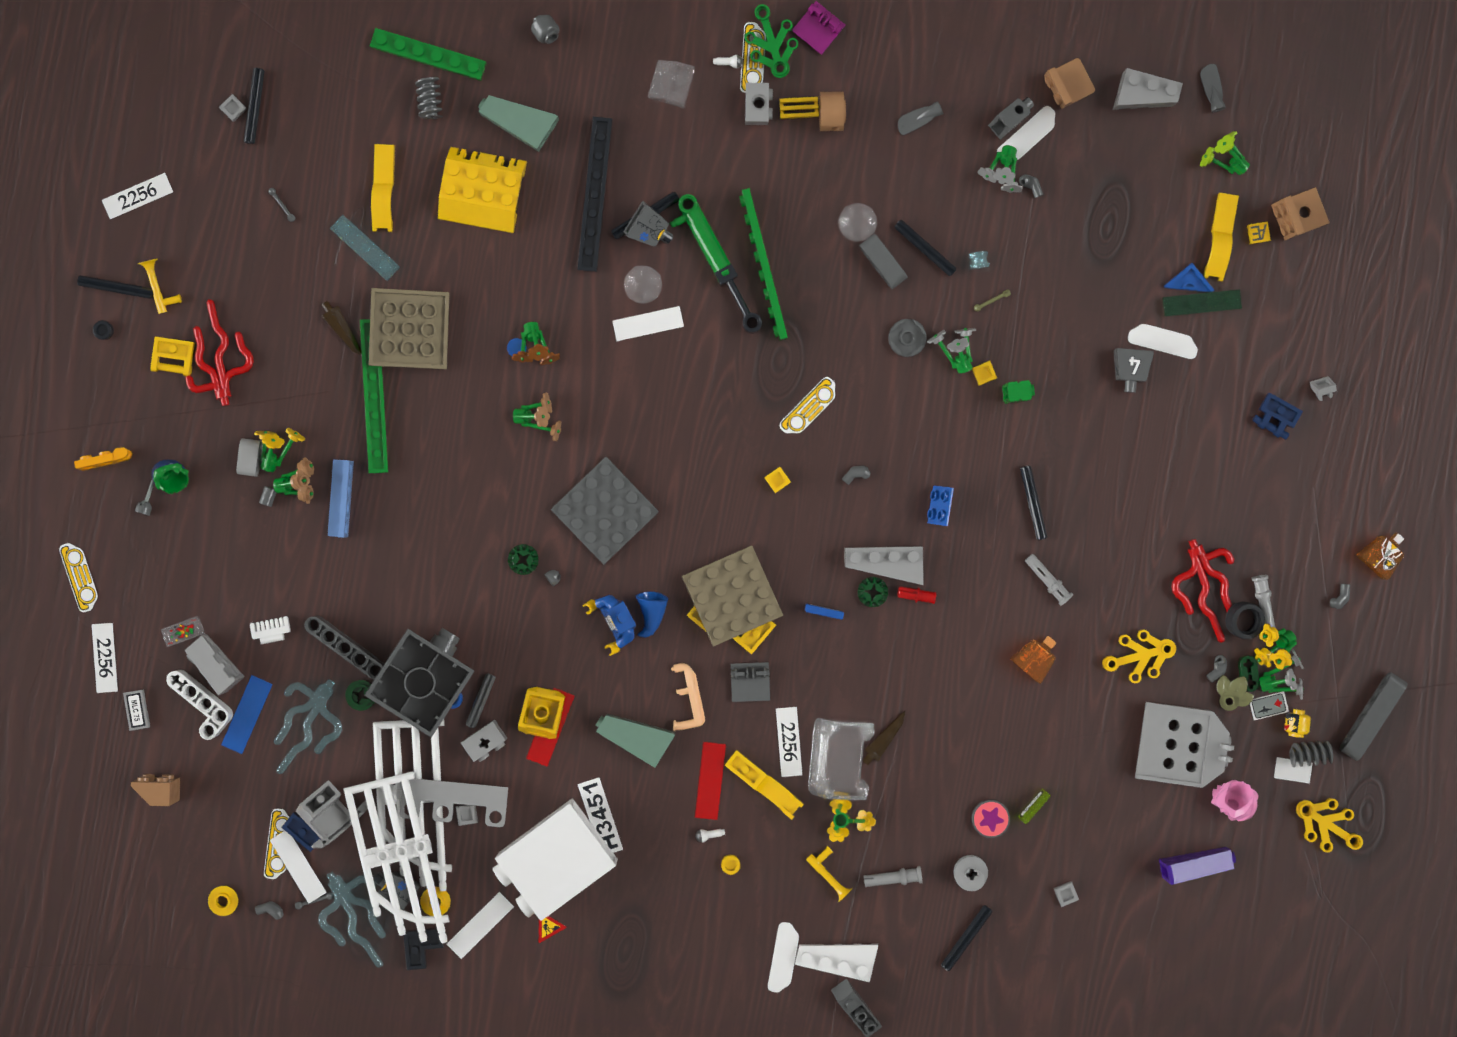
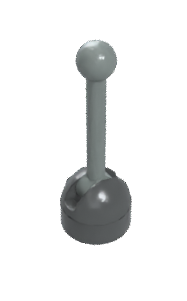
[135,479,155,516]

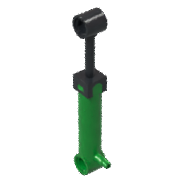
[670,194,762,334]

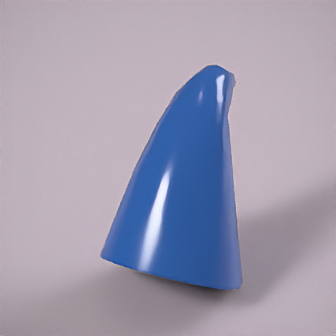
[636,591,668,638]

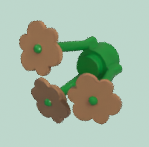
[513,392,561,441]

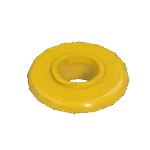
[208,886,238,916]
[420,886,451,916]

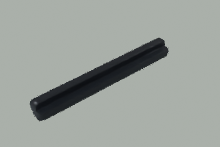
[244,68,265,144]
[611,192,679,239]
[895,220,956,276]
[77,275,154,299]
[1020,465,1047,540]
[941,905,993,971]

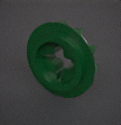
[508,544,539,575]
[858,577,888,607]
[345,680,375,711]

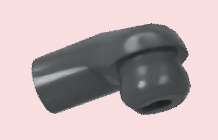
[1019,174,1044,198]
[842,466,871,485]
[1330,584,1351,609]
[1206,655,1227,683]
[255,901,284,920]

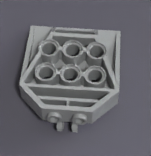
[1135,702,1234,788]

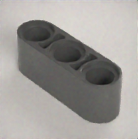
[859,234,908,290]

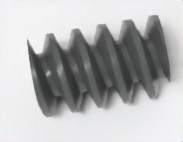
[415,77,443,120]
[1290,740,1333,767]

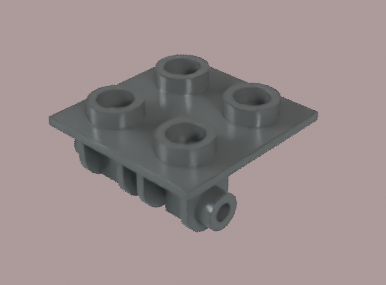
[731,662,770,702]

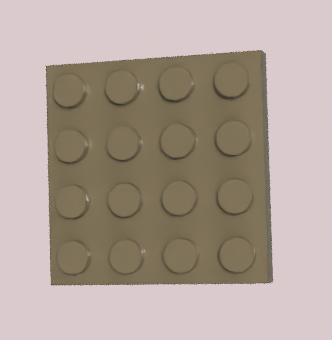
[369,288,449,370]
[682,546,783,647]

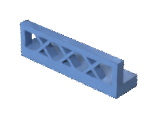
[328,460,354,538]

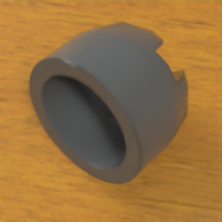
[544,570,561,587]

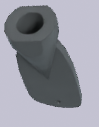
[1200,64,1226,113]
[898,101,944,135]

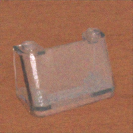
[809,718,874,800]

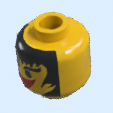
[1284,709,1311,738]

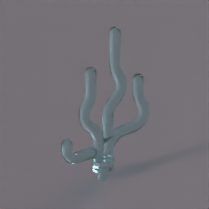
[274,679,342,774]
[318,871,386,968]

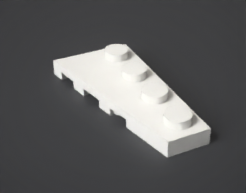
[795,943,878,982]

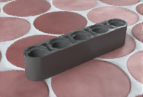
[305,616,385,679]
[1339,672,1408,761]

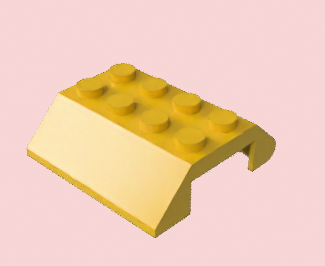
[438,147,527,233]

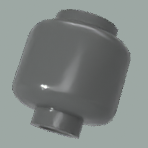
[531,15,560,44]

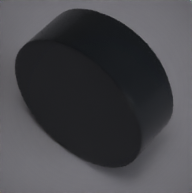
[93,320,114,340]

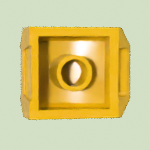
[518,687,565,739]

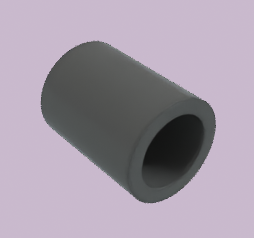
[259,486,276,507]

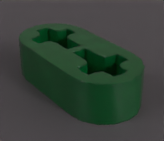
[1238,655,1259,692]

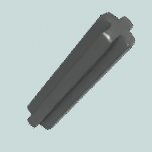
[466,673,496,728]

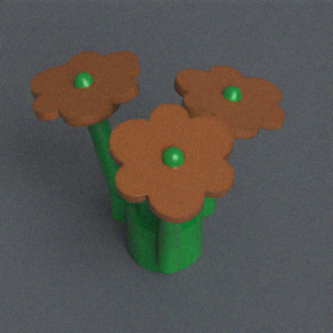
[512,322,560,365]

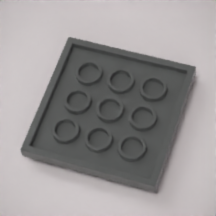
[551,457,659,565]

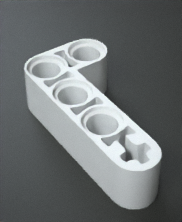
[166,670,233,740]

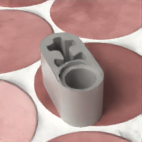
[236,438,262,477]

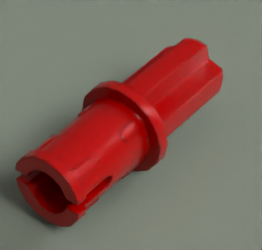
[897,586,936,604]

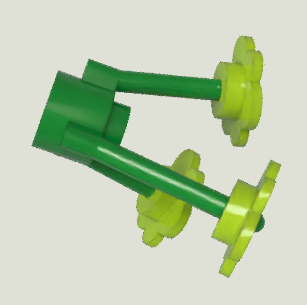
[1200,131,1250,175]

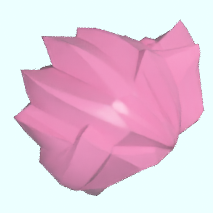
[1211,780,1259,821]

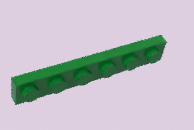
[370,28,486,81]

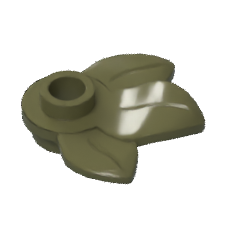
[1217,675,1254,711]

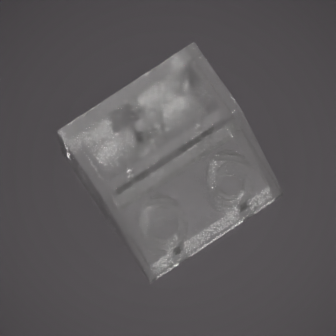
[648,60,695,108]

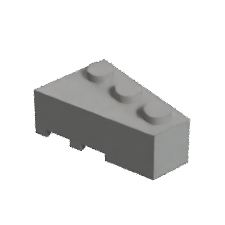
[1113,68,1183,110]
[185,634,244,695]

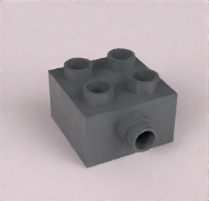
[365,628,474,738]

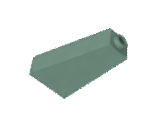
[478,95,559,152]
[595,714,675,768]

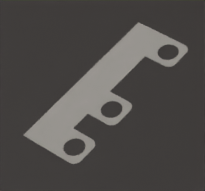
[399,779,508,827]

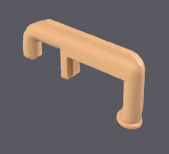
[671,663,705,732]

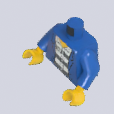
[583,595,636,656]

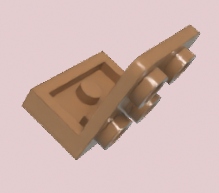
[1044,58,1095,109]

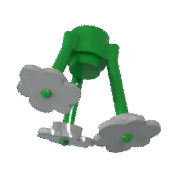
[978,145,1023,193]
[927,328,976,373]
[1259,650,1304,700]

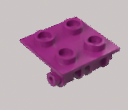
[792,1,846,55]

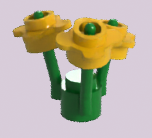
[1254,624,1297,670]

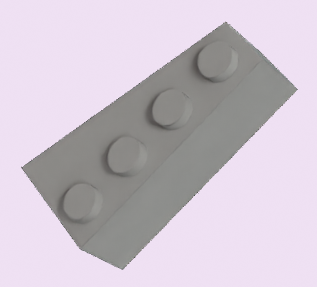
[844,546,923,585]

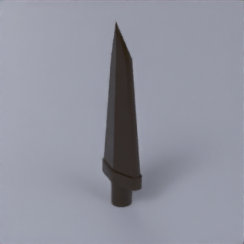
[321,301,362,356]
[862,711,905,765]

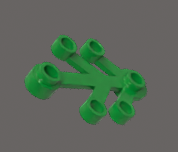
[744,4,799,78]

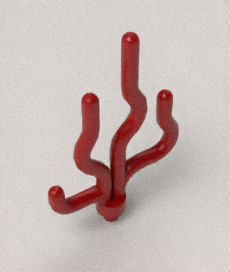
[185,299,254,406]
[1171,539,1234,643]

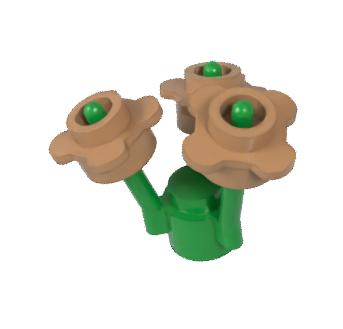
[273,457,314,504]

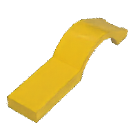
[371,144,395,232]
[1203,193,1239,282]
[725,750,804,820]

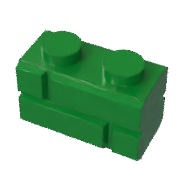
[1002,380,1035,404]

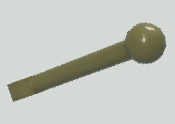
[974,290,1011,312]

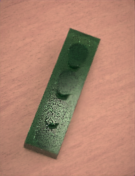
[1162,289,1242,317]

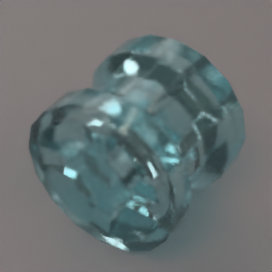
[969,251,990,269]

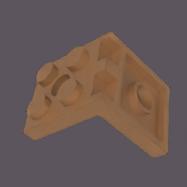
[1271,187,1330,240]

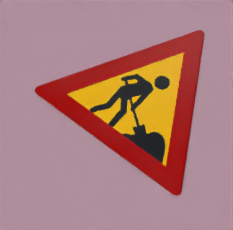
[539,916,567,943]

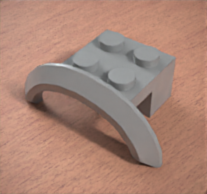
[296,780,368,848]

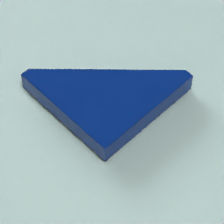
[1164,263,1214,292]

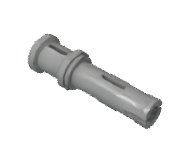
[1025,554,1073,606]
[1251,574,1276,628]
[864,866,923,888]

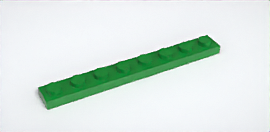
[739,188,788,341]
[360,319,388,474]

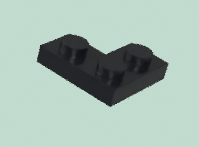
[404,928,444,970]

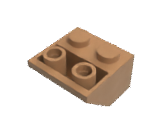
[131,774,180,806]

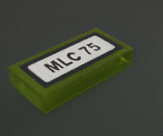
[1018,788,1051,824]

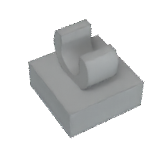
[1310,376,1337,401]

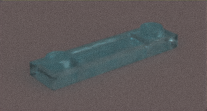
[330,215,400,281]

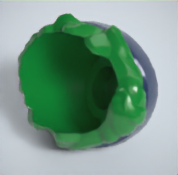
[151,460,189,494]

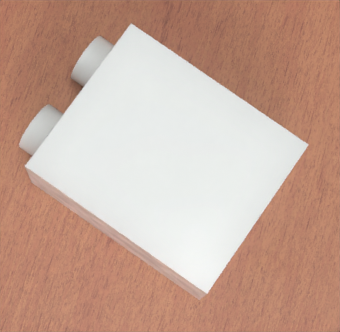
[493,798,618,921]

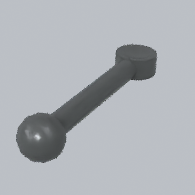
[268,188,296,222]
[295,892,333,909]

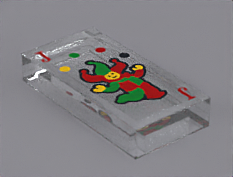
[161,616,205,647]

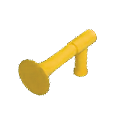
[138,259,182,314]
[806,846,853,902]

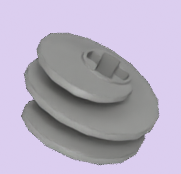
[953,855,988,891]

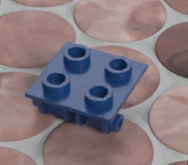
[927,486,954,526]

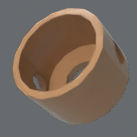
[819,92,846,131]

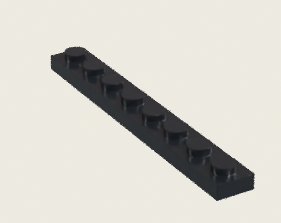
[577,116,613,272]

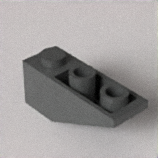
[831,979,882,1037]

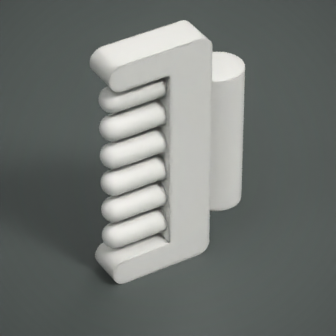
[250,616,291,644]

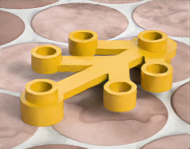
[1102,629,1176,683]
[1296,798,1363,853]

